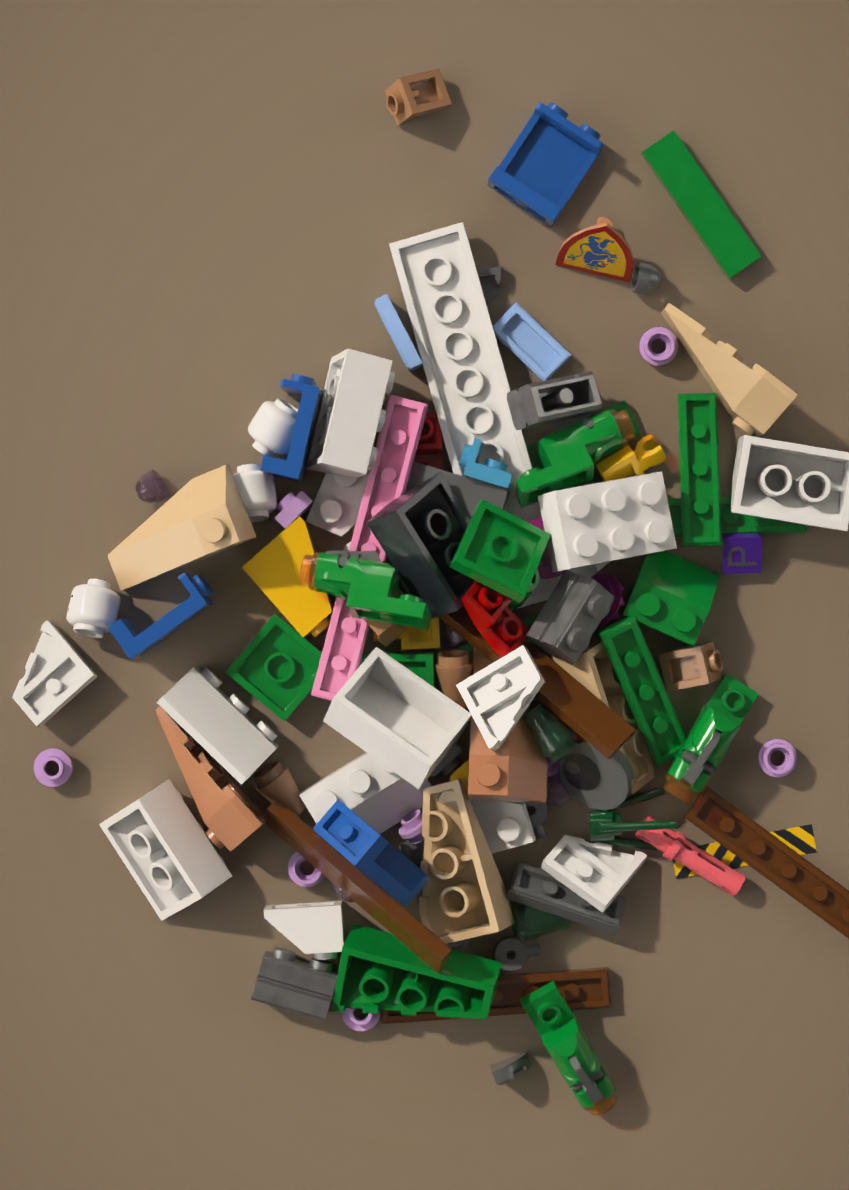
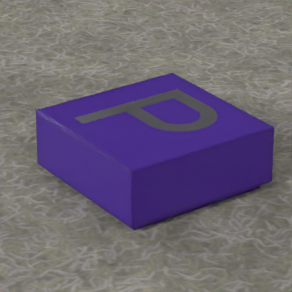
[721,532,762,574]

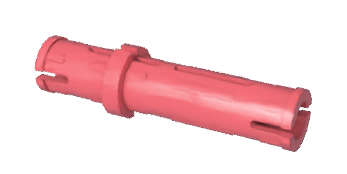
[635,815,746,897]

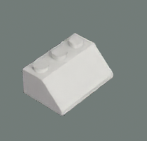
[305,349,395,477]
[731,435,849,531]
[157,666,279,785]
[299,752,432,834]
[99,779,232,921]

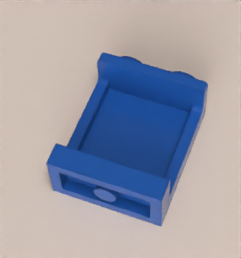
[487,102,604,227]
[260,374,323,483]
[108,572,214,660]
[313,799,429,908]

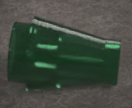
[522,703,578,763]
[511,904,569,941]

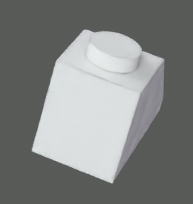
[264,901,345,960]

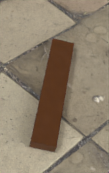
[439,605,636,759]
[683,786,849,939]
[266,800,451,974]
[380,967,611,1024]

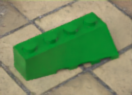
[331,924,502,1019]

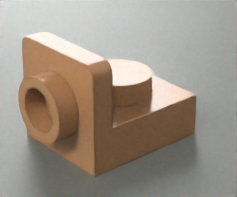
[385,68,452,126]
[658,641,723,692]

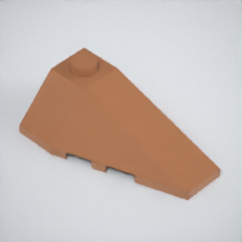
[468,647,548,803]
[155,706,266,852]

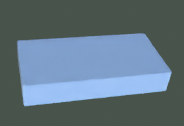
[374,294,423,372]
[493,302,571,381]

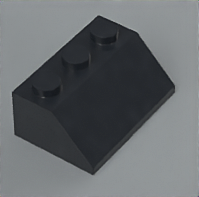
[366,472,475,619]

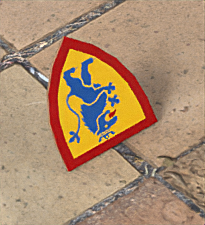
[555,217,634,282]

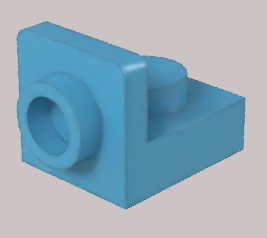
[459,438,514,490]

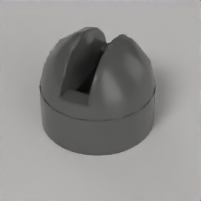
[631,262,662,295]

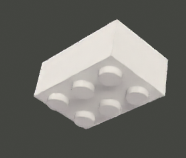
[538,471,677,572]
[323,647,472,789]

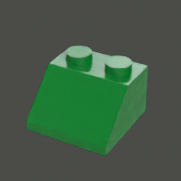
[619,551,720,646]

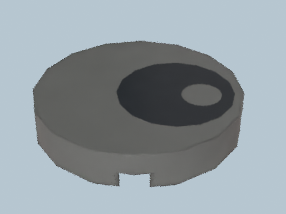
[559,738,634,811]

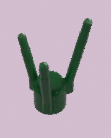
[589,787,678,851]

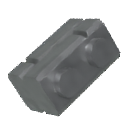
[506,371,602,430]
[526,570,615,664]
[251,947,338,1021]

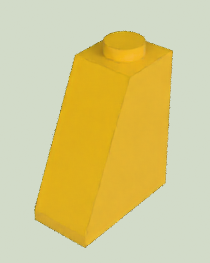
[242,517,333,637]

